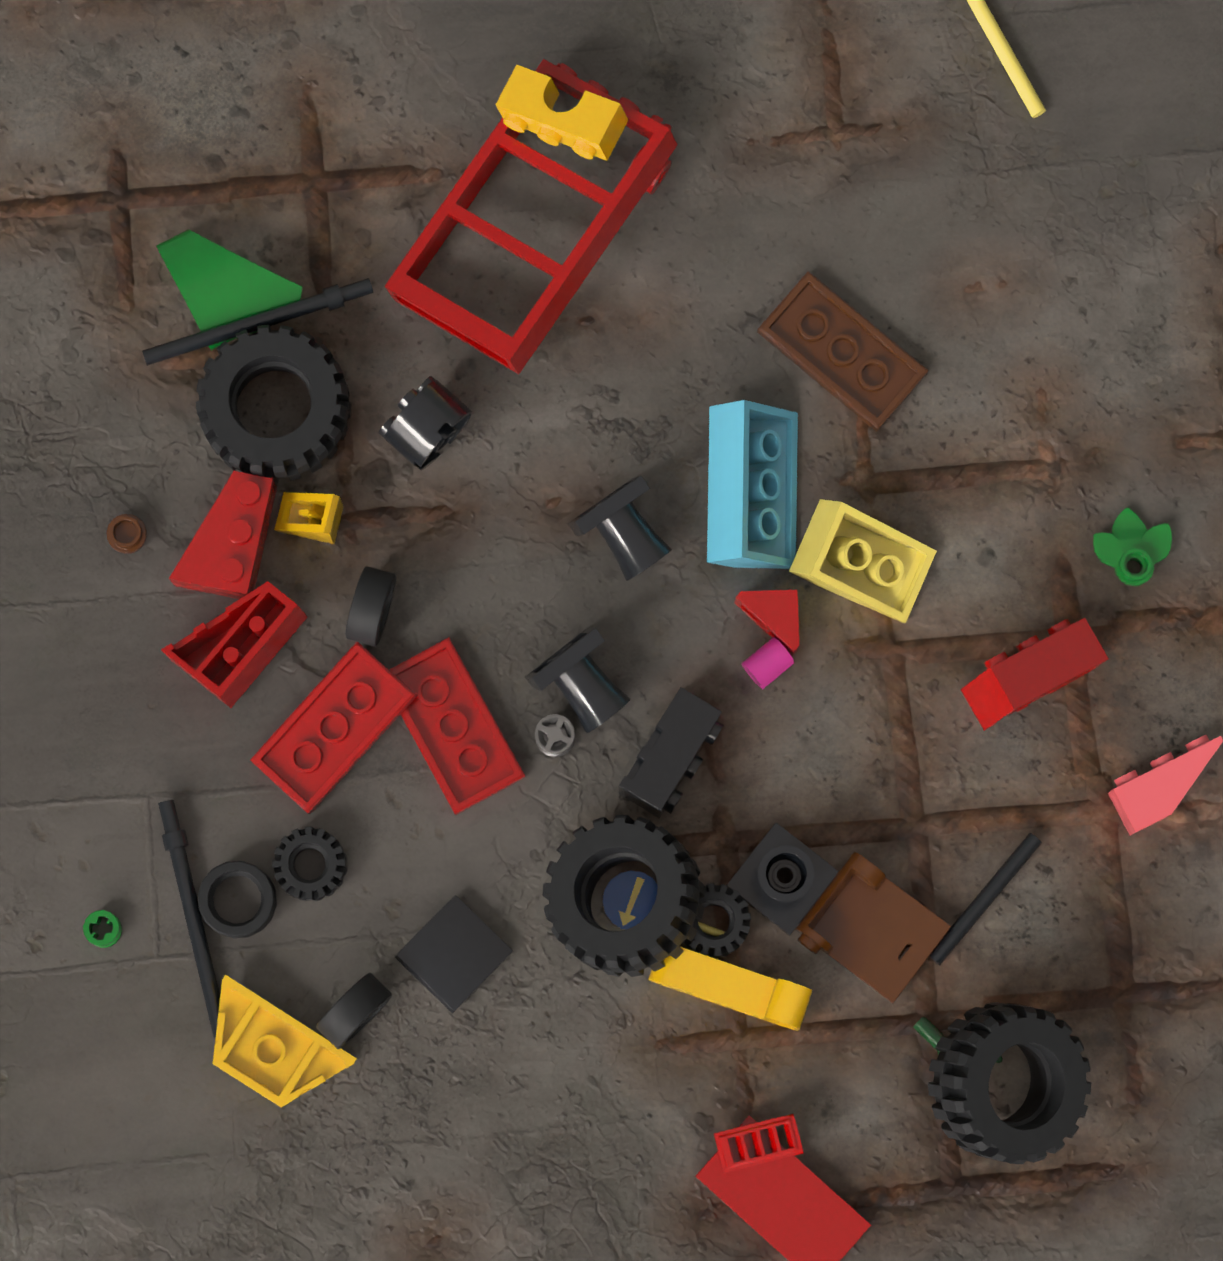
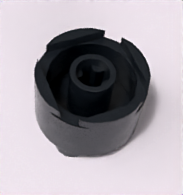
[378,376,472,471]

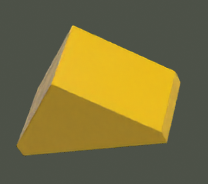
[274,492,344,544]

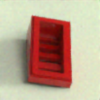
[714,1113,804,1173]

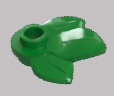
[1093,508,1172,586]

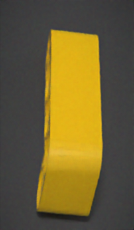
[648,947,813,1031]

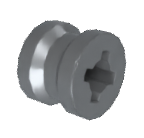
[535,714,575,757]

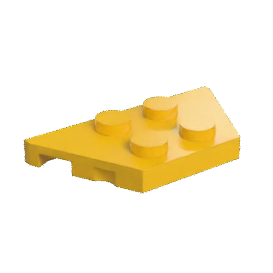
[213,974,357,1108]

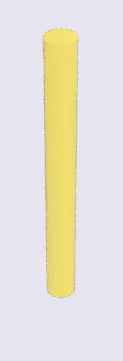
[967,0,1046,118]

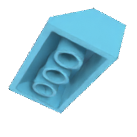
[707,400,798,569]

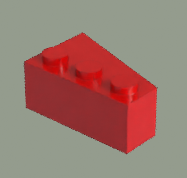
[169,471,277,599]
[960,618,1109,731]

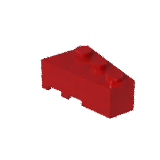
[161,581,307,708]

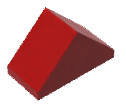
[734,590,800,656]

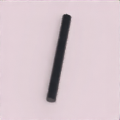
[929,833,1042,966]

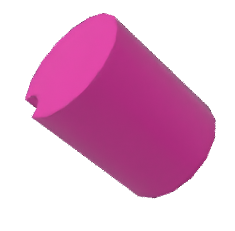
[741,637,794,689]

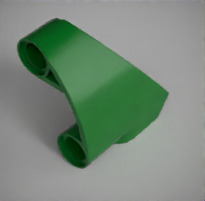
[156,229,303,351]

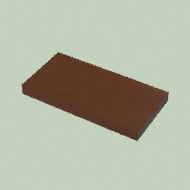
[757,271,929,432]

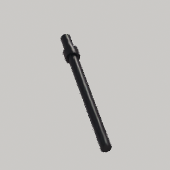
[142,278,373,366]
[158,800,220,1038]

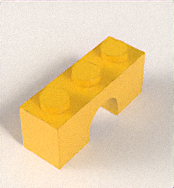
[496,64,628,161]

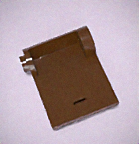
[796,852,951,1004]

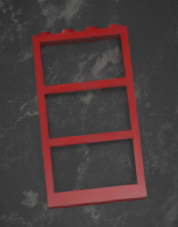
[384,59,677,374]

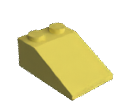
[789,499,937,623]

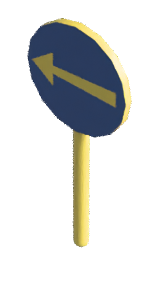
[602,870,725,936]

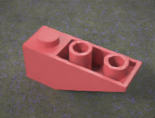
[1108,734,1223,836]

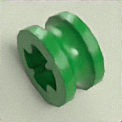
[83,910,122,948]

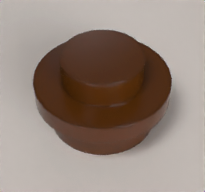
[107,514,147,554]

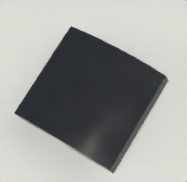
[395,895,513,1014]

